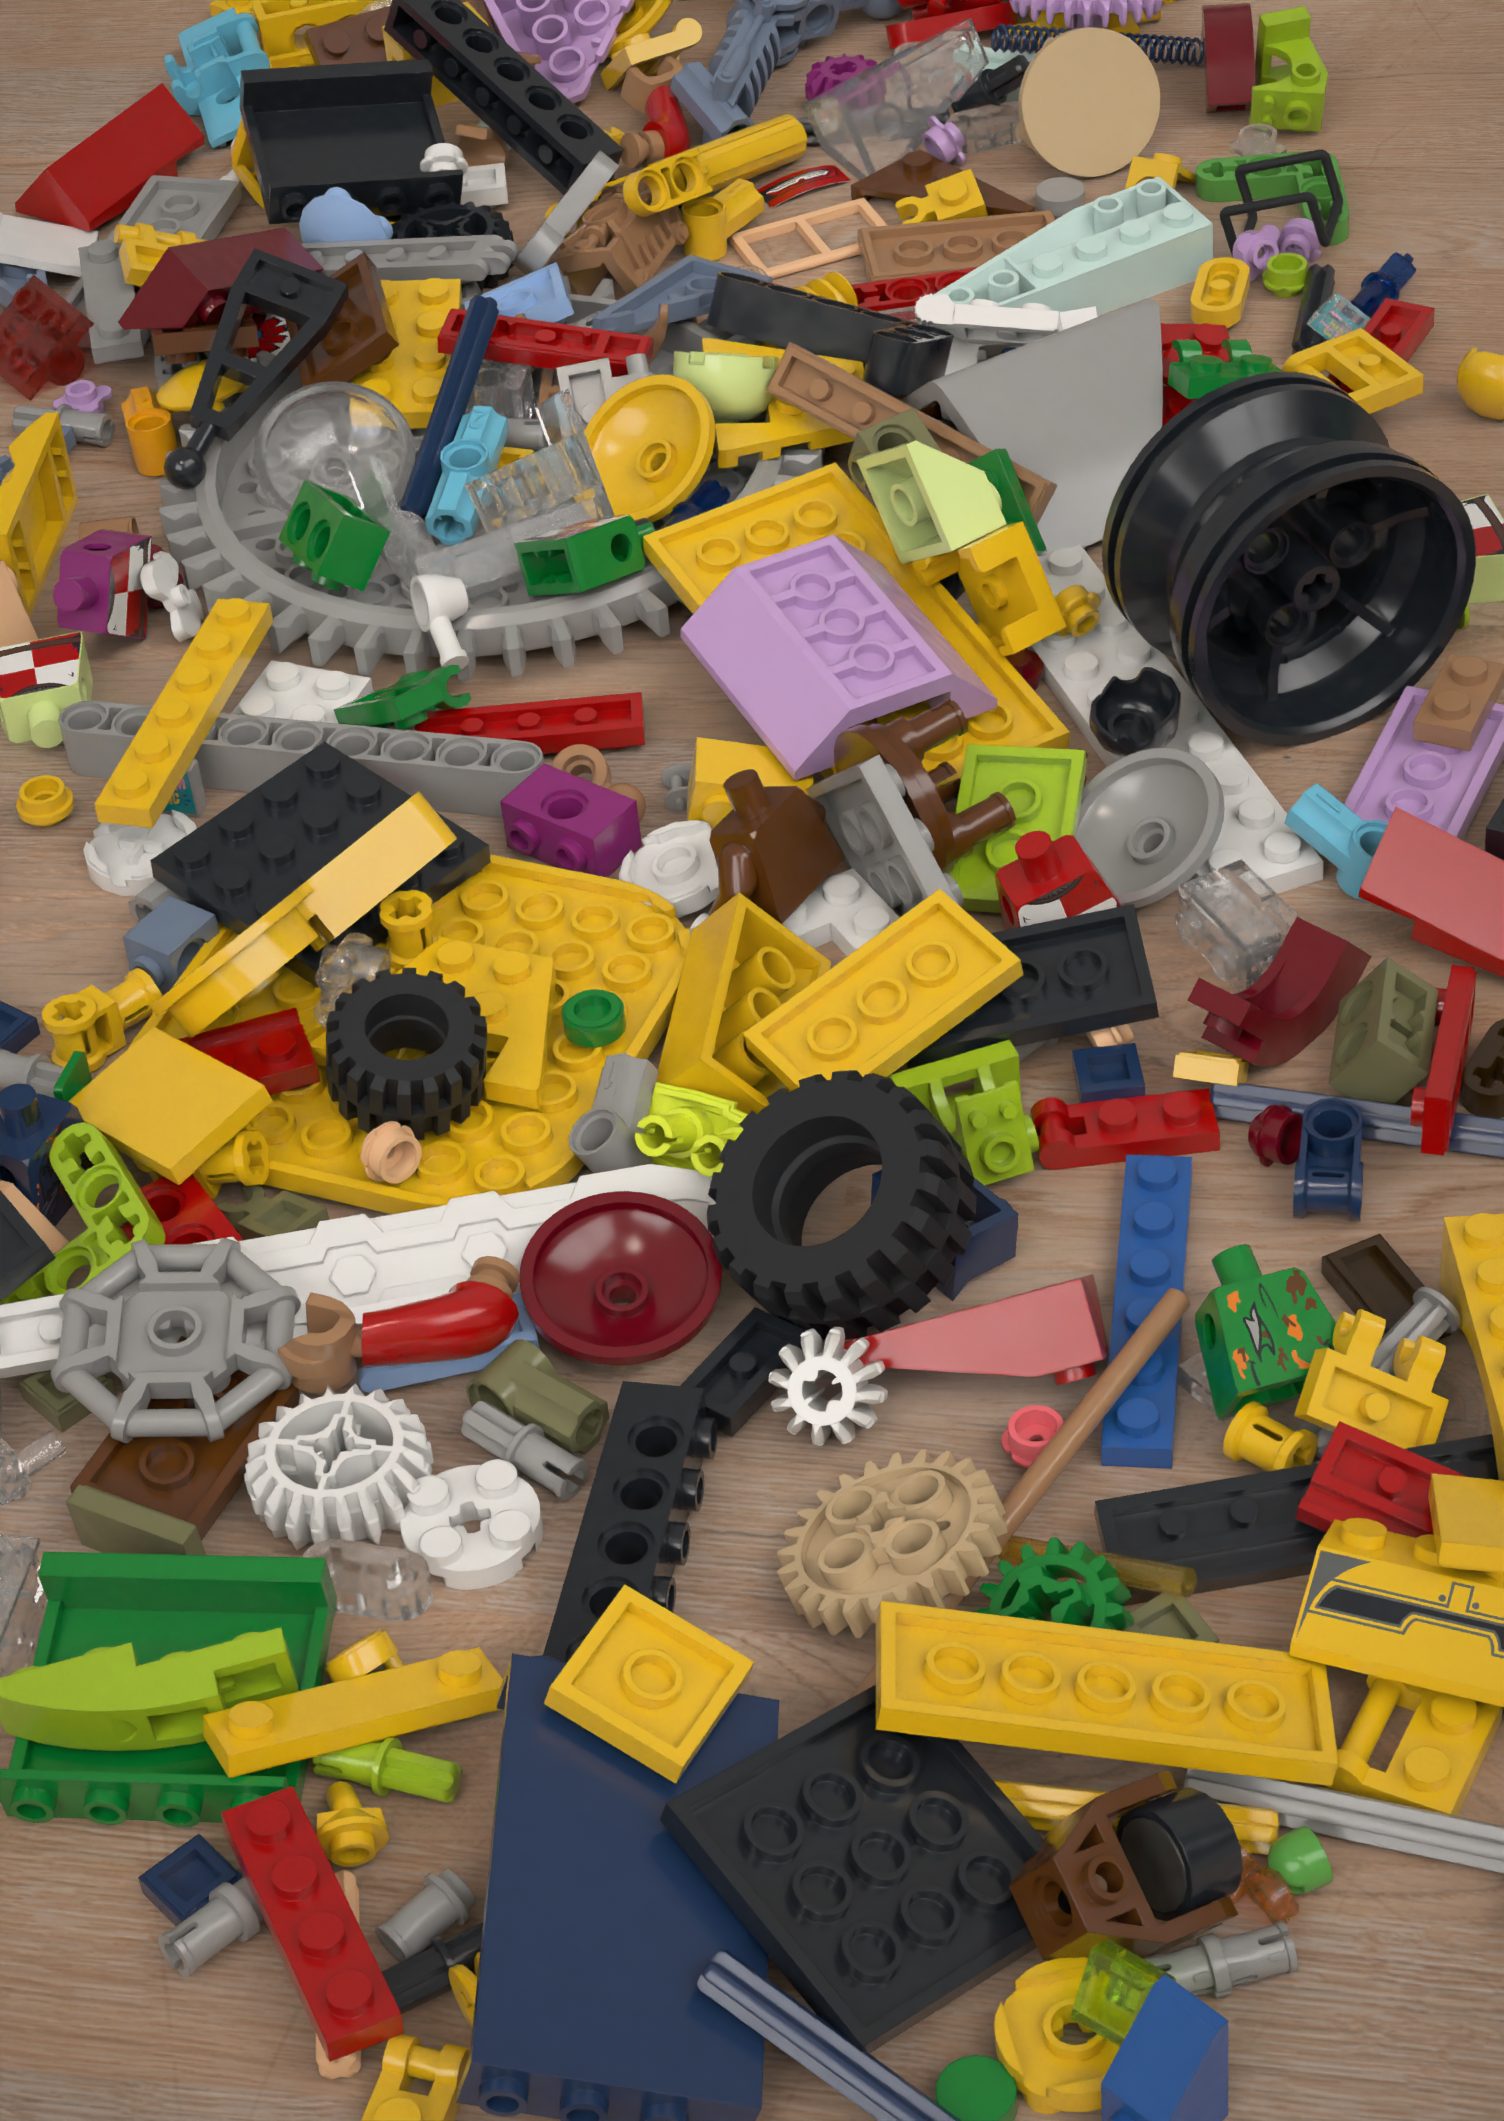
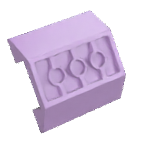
[681,535,998,780]

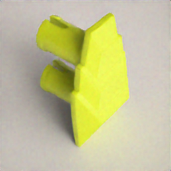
[635,1082,748,1177]

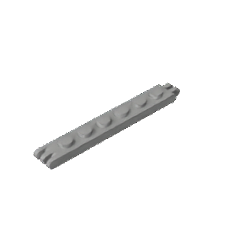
[300,235,519,284]

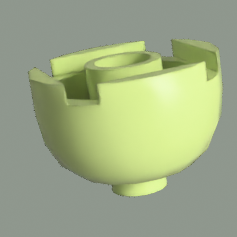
[673,351,779,424]

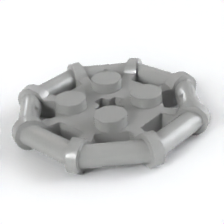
[51,1238,301,1443]

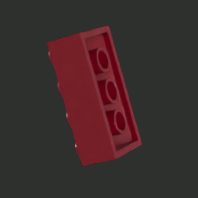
[118,227,324,330]

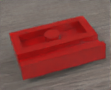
[179,1007,321,1095]
[1296,1421,1468,1538]

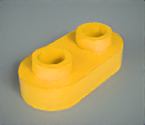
[1190,257,1250,330]

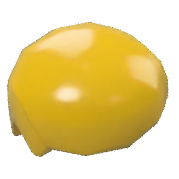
[1456,347,1504,421]

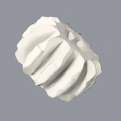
[768,1327,888,1446]

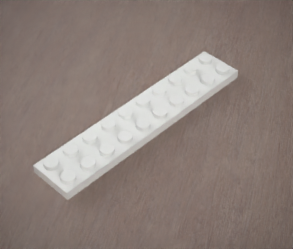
[1027,545,1324,914]

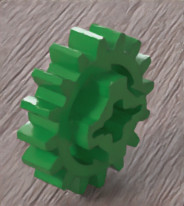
[973,1537,1134,1630]

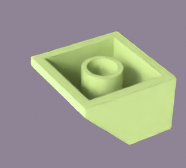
[857,440,1007,564]

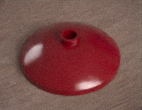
[519,1191,722,1366]

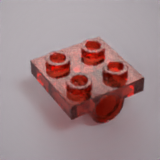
[0,275,94,401]

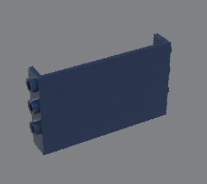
[456,1653,779,2121]

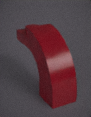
[1201,3,1256,113]
[1187,917,1372,1067]

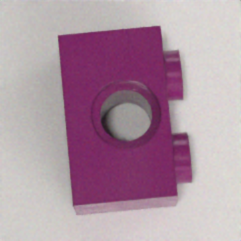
[500,763,642,878]

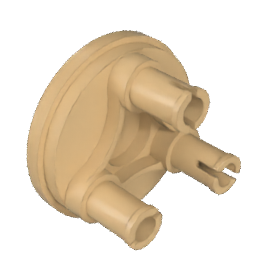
[1015,27,1160,177]

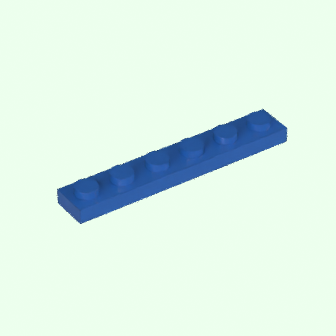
[1101,1155,1192,1469]

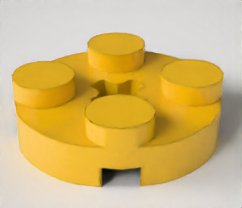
[994,1957,1148,2115]

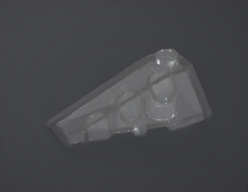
[803,18,989,180]

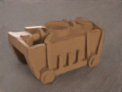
[548,180,689,296]

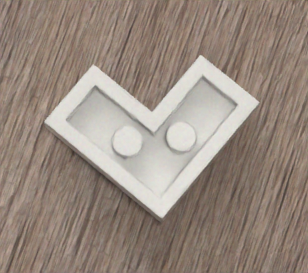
[782,868,900,956]

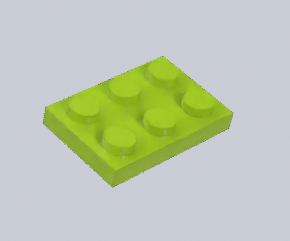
[949,744,1087,913]

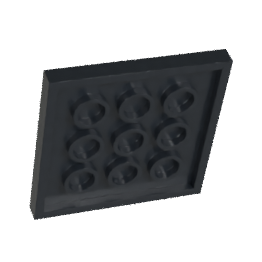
[150,741,491,988]
[660,1684,1072,2054]

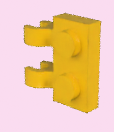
[1294,1309,1449,1449]

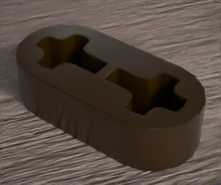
[1461,1019,1504,1118]

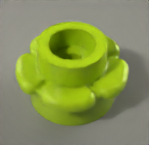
[1262,253,1308,298]

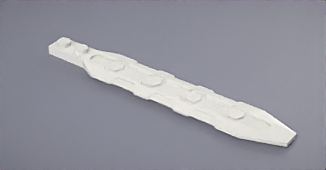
[0,1164,716,1379]

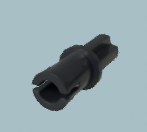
[950,55,1030,120]
[382,1922,483,2014]

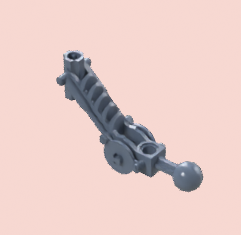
[670,0,904,145]

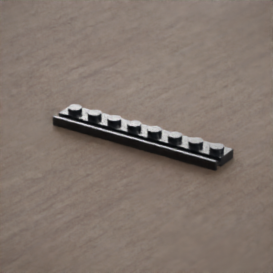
[1094,1434,1499,1606]

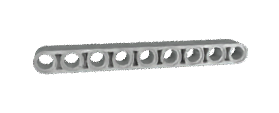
[58,701,544,817]

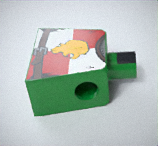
[514,514,655,596]

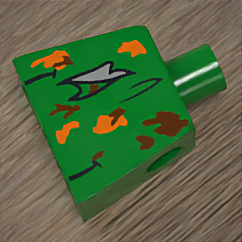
[1195,1244,1336,1420]

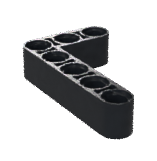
[707,272,954,396]

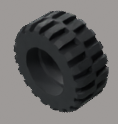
[707,1070,977,1340]

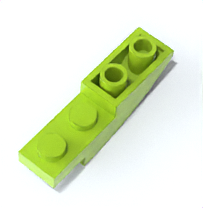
[0,1627,299,1751]

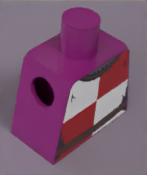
[53,529,152,640]

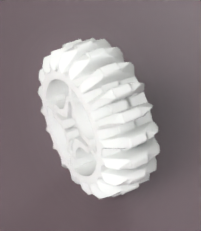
[244,1383,434,1555]

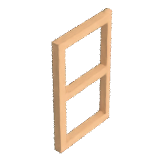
[729,197,888,279]

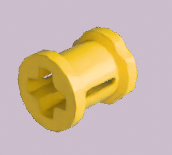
[379,890,438,970]
[1223,1401,1318,1472]

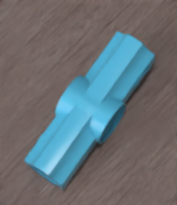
[425,405,509,546]

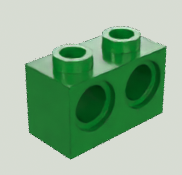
[278,480,391,592]

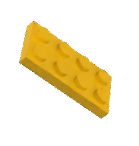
[349,278,462,431]
[743,888,1023,1091]

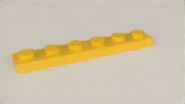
[94,598,273,828]

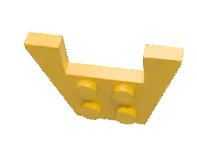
[701,338,864,469]
[311,937,556,1110]

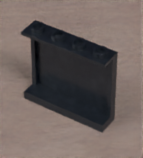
[240,59,463,225]

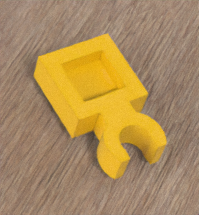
[895,168,988,224]

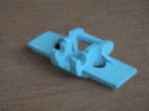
[164,7,270,148]

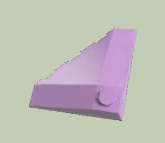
[483,0,635,104]

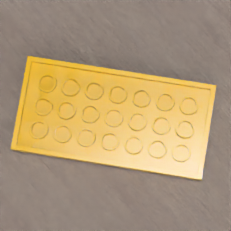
[643,462,1070,788]

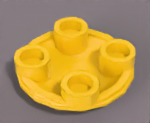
[156,357,251,414]

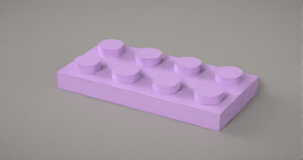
[1344,686,1504,840]

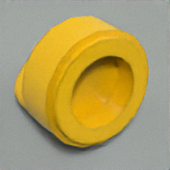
[324,1628,404,1683]

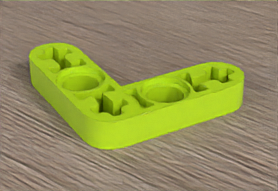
[0,1122,165,1305]

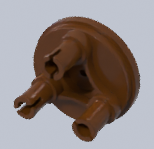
[834,698,1016,874]

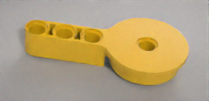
[150,791,457,1038]

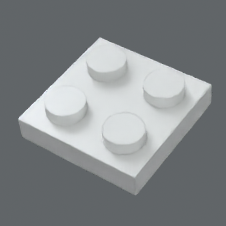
[231,660,373,724]

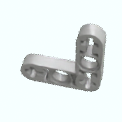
[512,150,619,275]

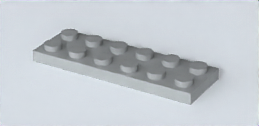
[45,175,243,349]

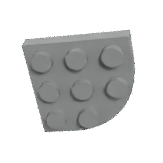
[806,755,964,917]

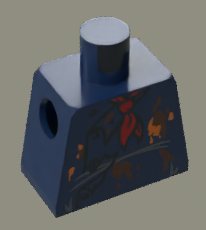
[0,1083,94,1227]

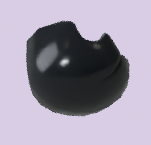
[1089,667,1181,756]

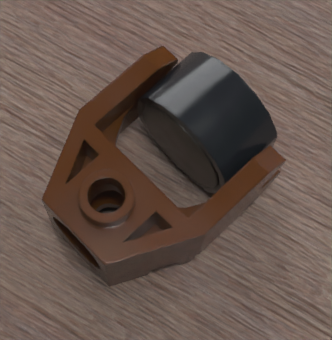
[1009,1770,1243,1970]

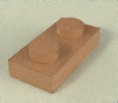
[1413,653,1504,751]

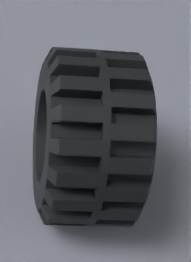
[326,967,487,1140]

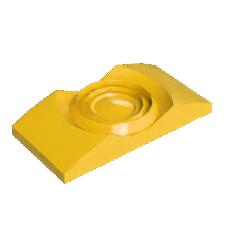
[0,412,78,619]

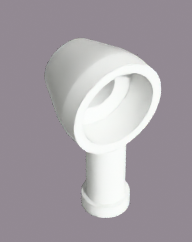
[410,574,469,669]

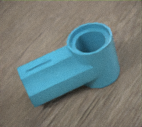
[1284,783,1388,901]

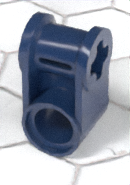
[1293,1098,1363,1222]

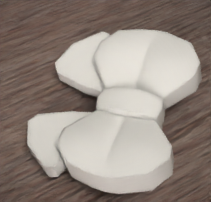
[140,551,204,642]

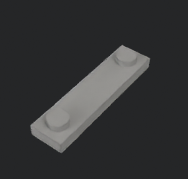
[78,240,145,365]

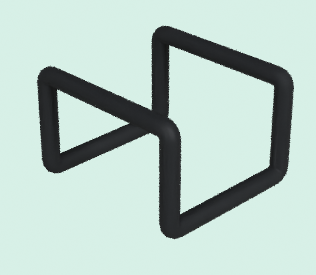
[1220,150,1343,258]

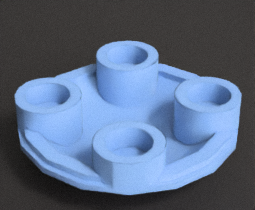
[299,187,393,243]

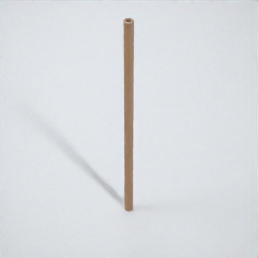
[848,1288,1190,1700]

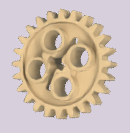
[777,1449,1007,1638]

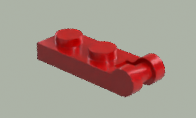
[1030,1088,1220,1170]

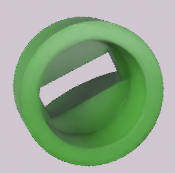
[1267,1825,1333,1895]

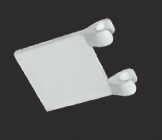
[0,212,99,277]

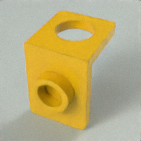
[1125,153,1196,189]

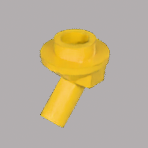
[315,1781,390,1867]

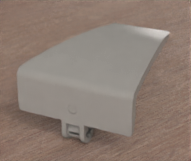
[901,298,1163,556]

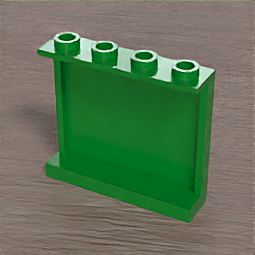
[0,1552,337,1827]

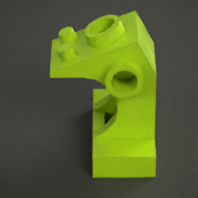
[1249,6,1328,132]
[890,1040,1039,1186]

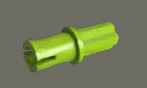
[313,1737,463,1803]

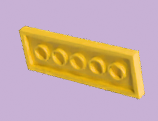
[876,1601,1339,1786]

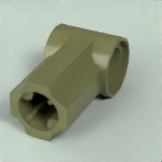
[466,1339,609,1455]

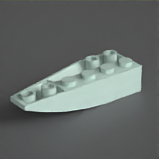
[933,177,1213,316]

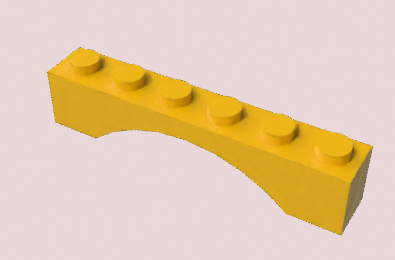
[1439,1213,1504,1481]

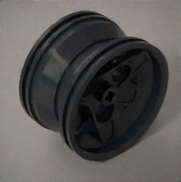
[1102,372,1476,745]

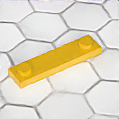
[203,1647,503,1778]

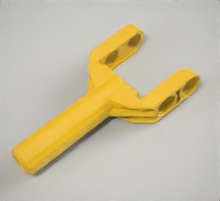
[545,114,808,239]

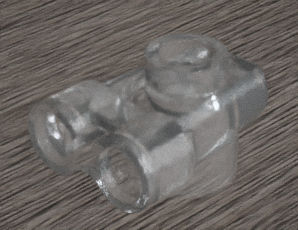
[314,932,391,1028]

